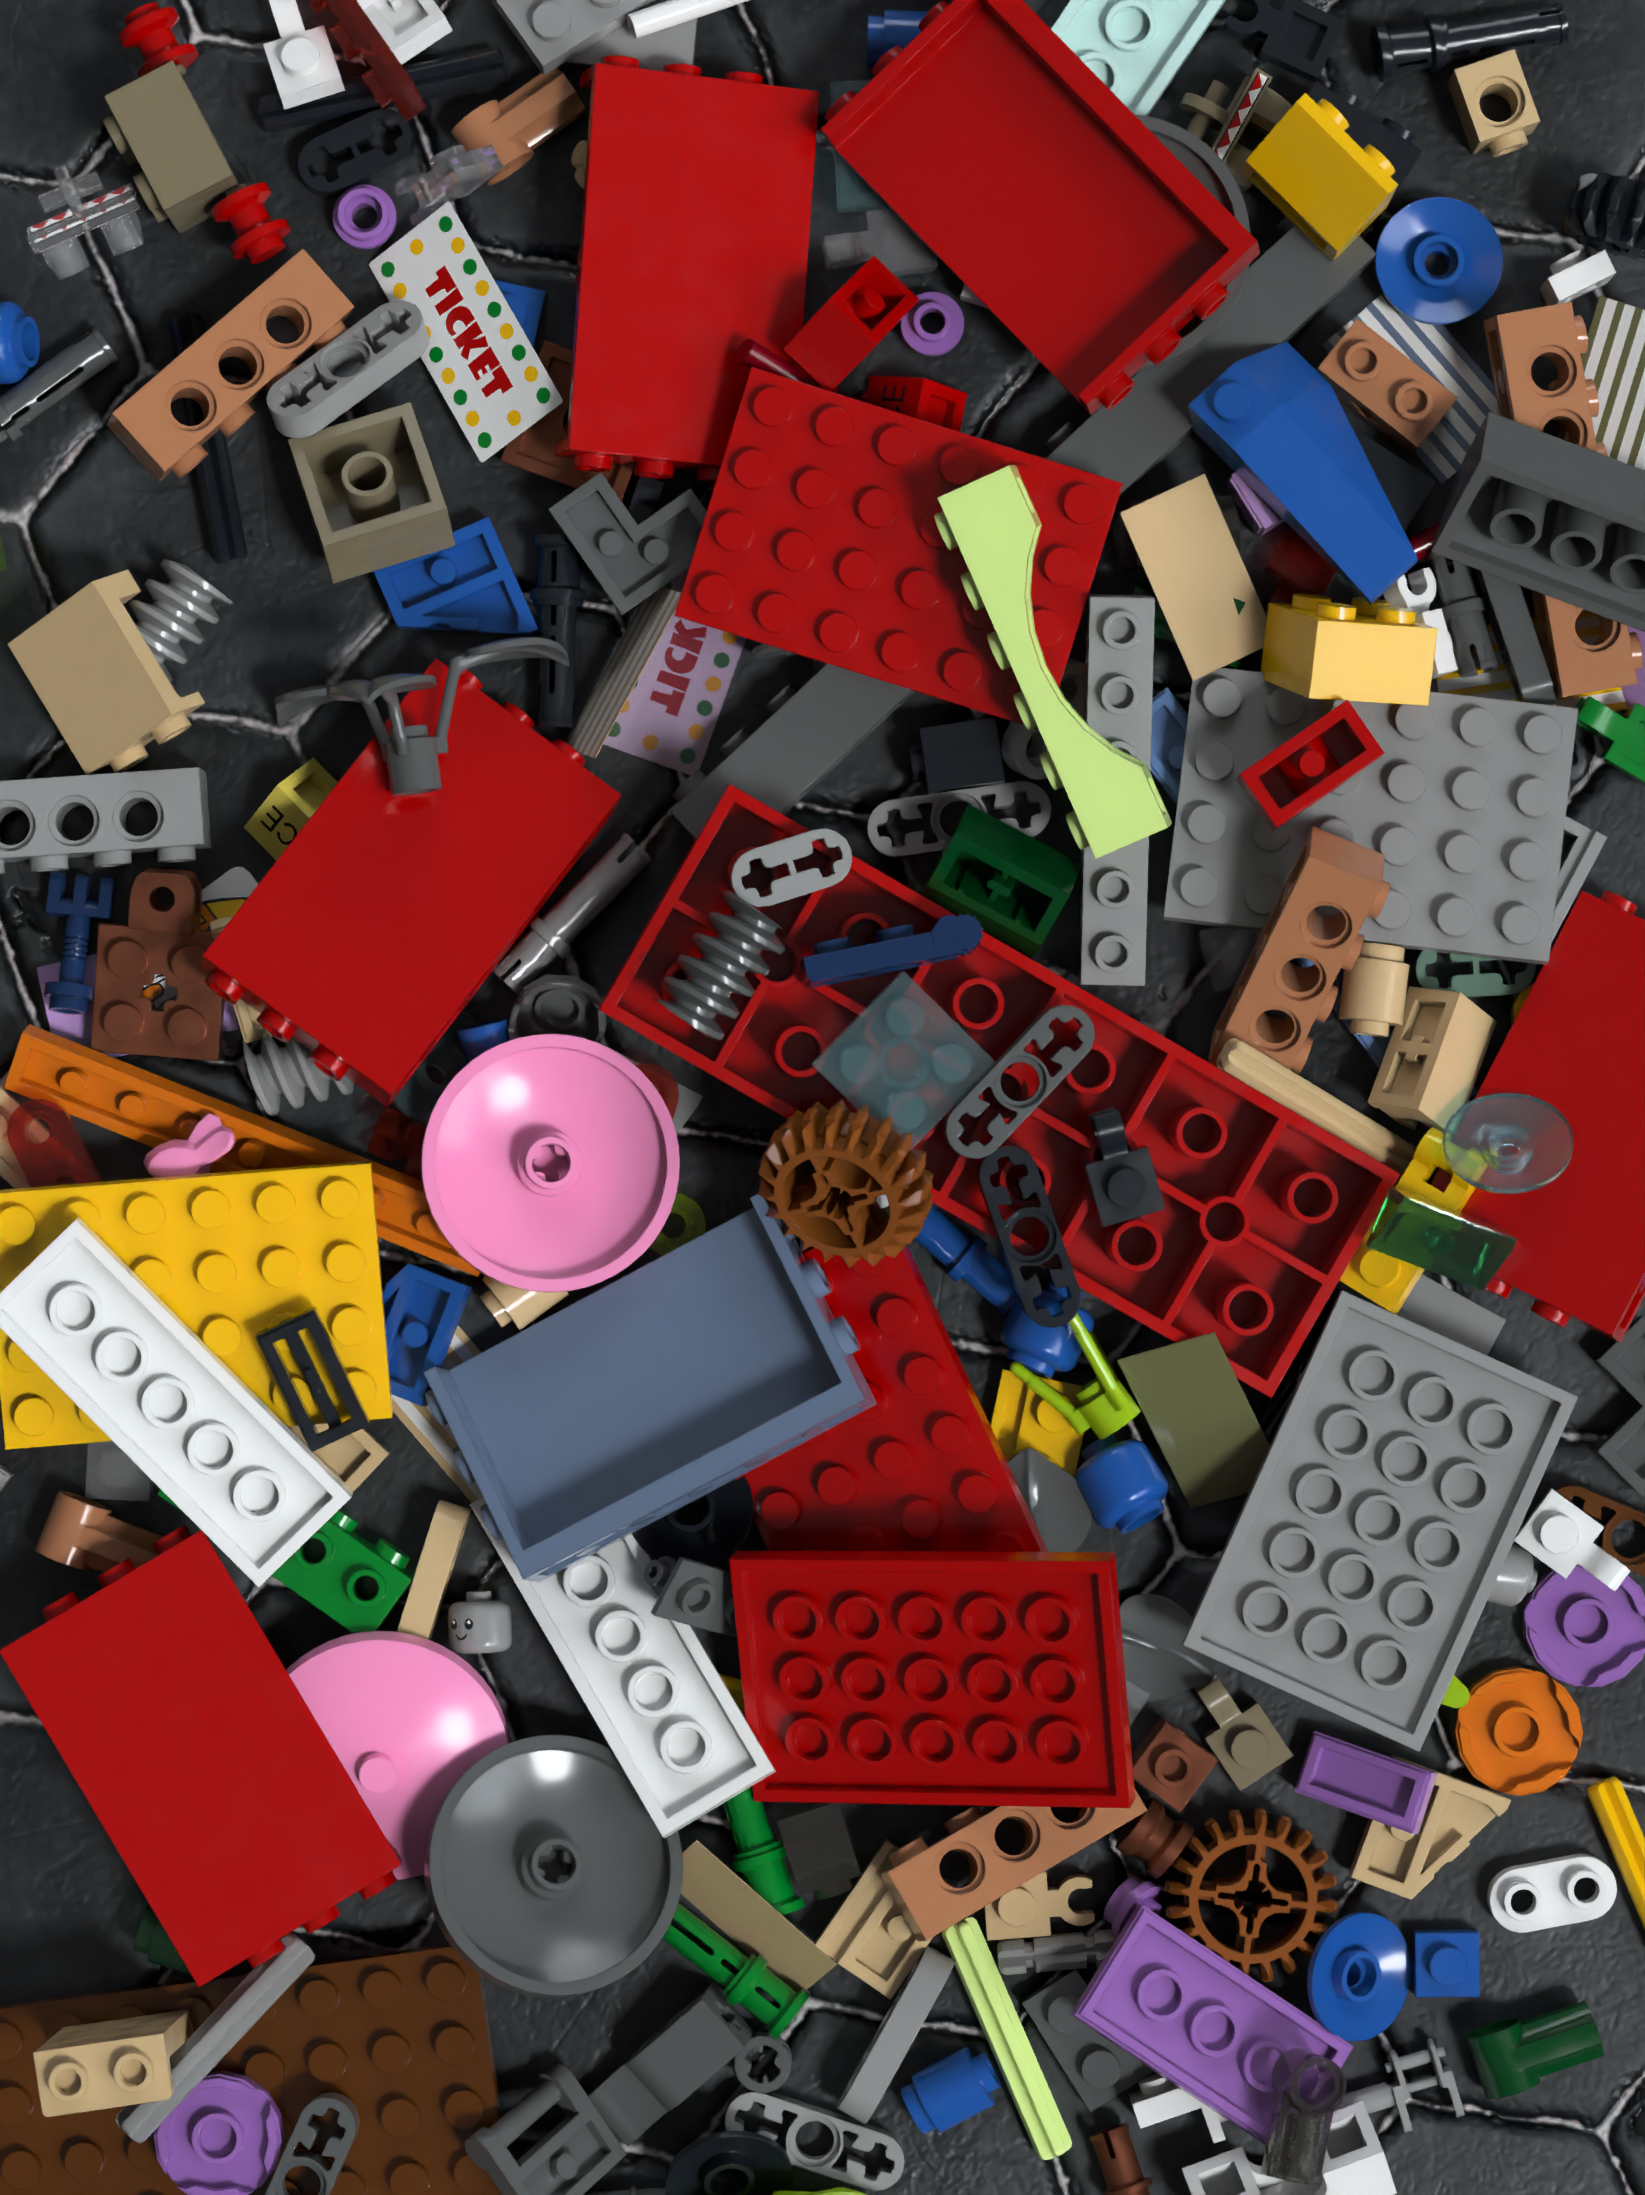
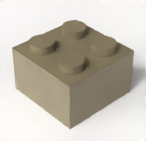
[288,402,455,584]

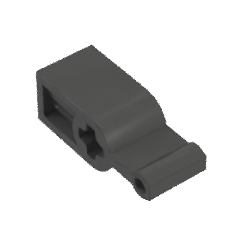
[587,1984,754,2146]

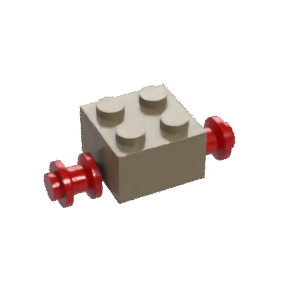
[103,2,291,264]

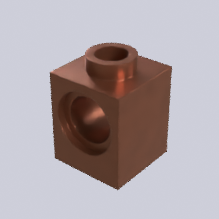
[1132,1715,1218,1812]

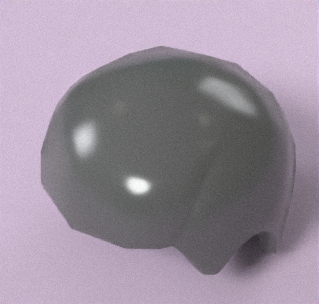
[508,974,607,1043]

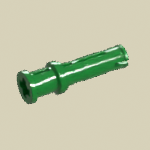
[723,1786,806,1916]
[662,1902,811,2040]

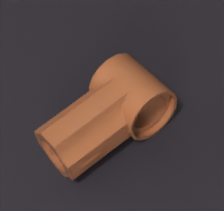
[451,67,586,186]
[35,1490,165,1573]

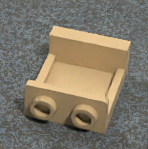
[8,570,205,775]
[33,2009,193,2117]

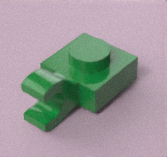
[1575,696,1645,786]

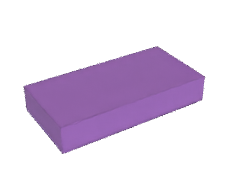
[1294,1731,1438,1834]

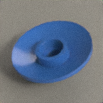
[1375,197,1503,325]
[1307,1912,1411,2041]

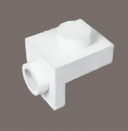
[355,0,453,66]
[1129,2073,1227,2143]

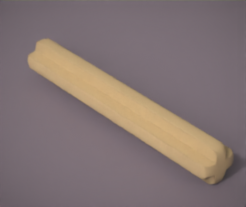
[1216,1038,1417,1178]

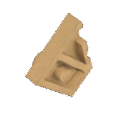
[1348,1754,1511,1900]

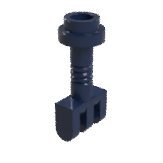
[44,871,116,1015]

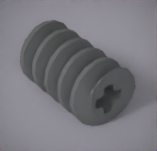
[651,890,785,1040]

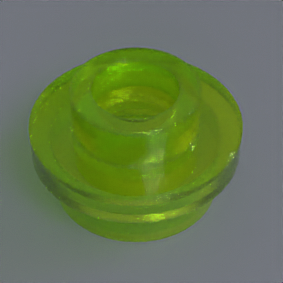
[650,1194,706,1256]

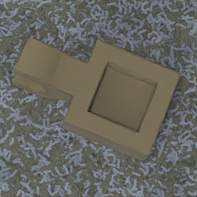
[1194,1673,1293,1791]

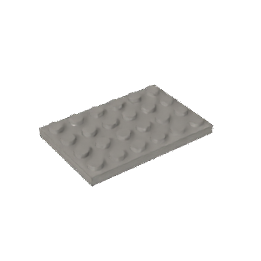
[1164,668,1578,965]
[1181,1290,1578,1752]

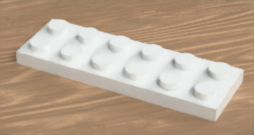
[0,1217,353,1587]
[470,1497,776,1838]

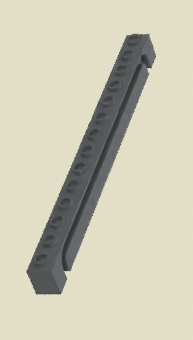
[670,217,1376,840]

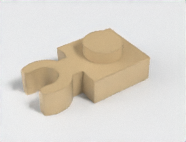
[984,1871,1095,1941]

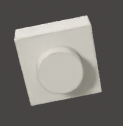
[1539,249,1616,306]

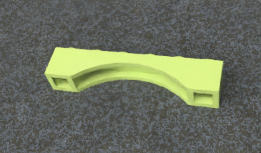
[934,465,1172,859]

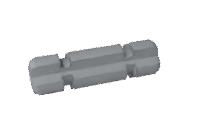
[997,1929,1117,1975]

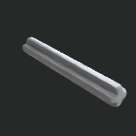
[115,1933,315,2143]

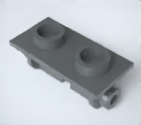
[644,1556,737,1638]

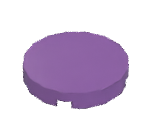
[1523,1564,1645,1687]
[154,2070,285,2195]

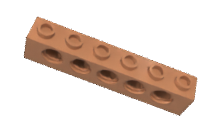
[1483,302,1643,698]

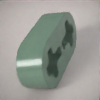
[1412,950,1537,998]

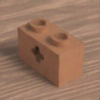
[1317,318,1458,458]

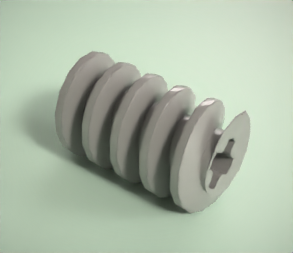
[129,559,233,683]
[243,1033,354,1116]

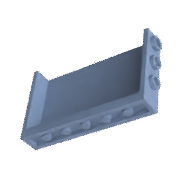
[424,1194,877,1582]

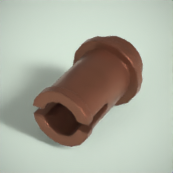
[1089,2123,1152,2195]

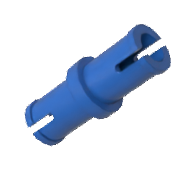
[914,1204,1017,1315]

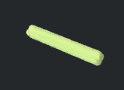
[942,1917,1072,2160]

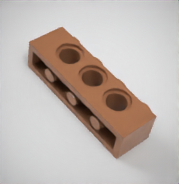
[107,249,355,483]
[1208,826,1390,1074]
[880,1789,1148,1942]

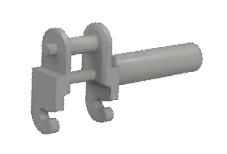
[1303,2038,1465,2133]

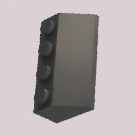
[1431,412,1645,632]

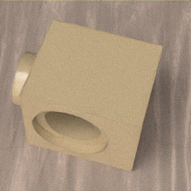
[1447,49,1540,157]

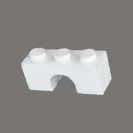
[1182,2101,1397,2195]

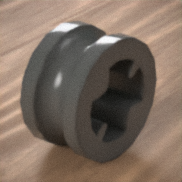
[734,2030,792,2093]

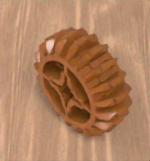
[758,1099,934,1268]
[1164,1808,1338,1982]

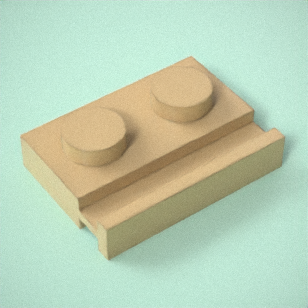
[814,1838,958,2000]

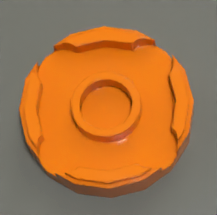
[1453,1666,1583,1796]

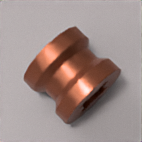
[1115,1797,1195,1879]

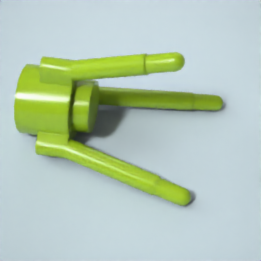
[1010,1313,1141,1440]

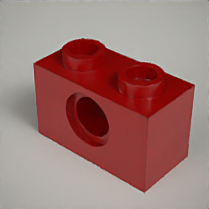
[783,255,920,392]
[1236,699,1384,832]

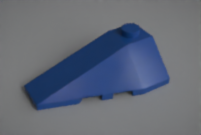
[1188,341,1418,605]

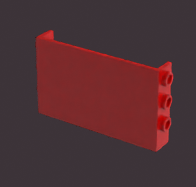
[821,0,1260,415]
[554,55,819,485]
[201,658,621,1108]
[1430,890,1645,1343]
[0,1524,402,1987]

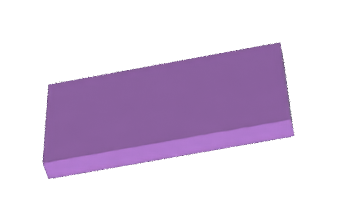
[1070,1905,1354,2157]

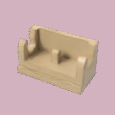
[1368,986,1497,1138]

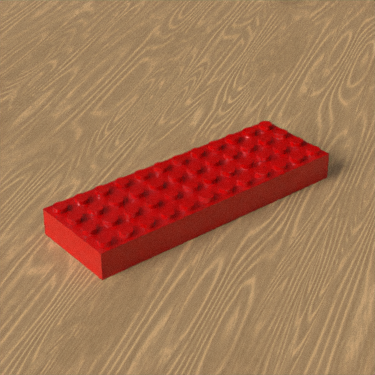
[597,784,1400,1398]

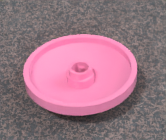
[421,1034,680,1293]
[287,1631,510,1880]

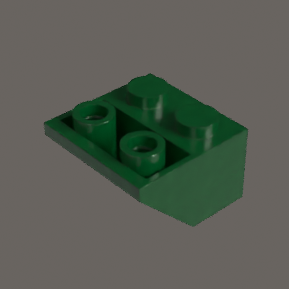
[918,804,1081,959]

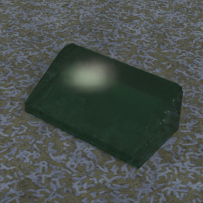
[1366,1186,1517,1291]

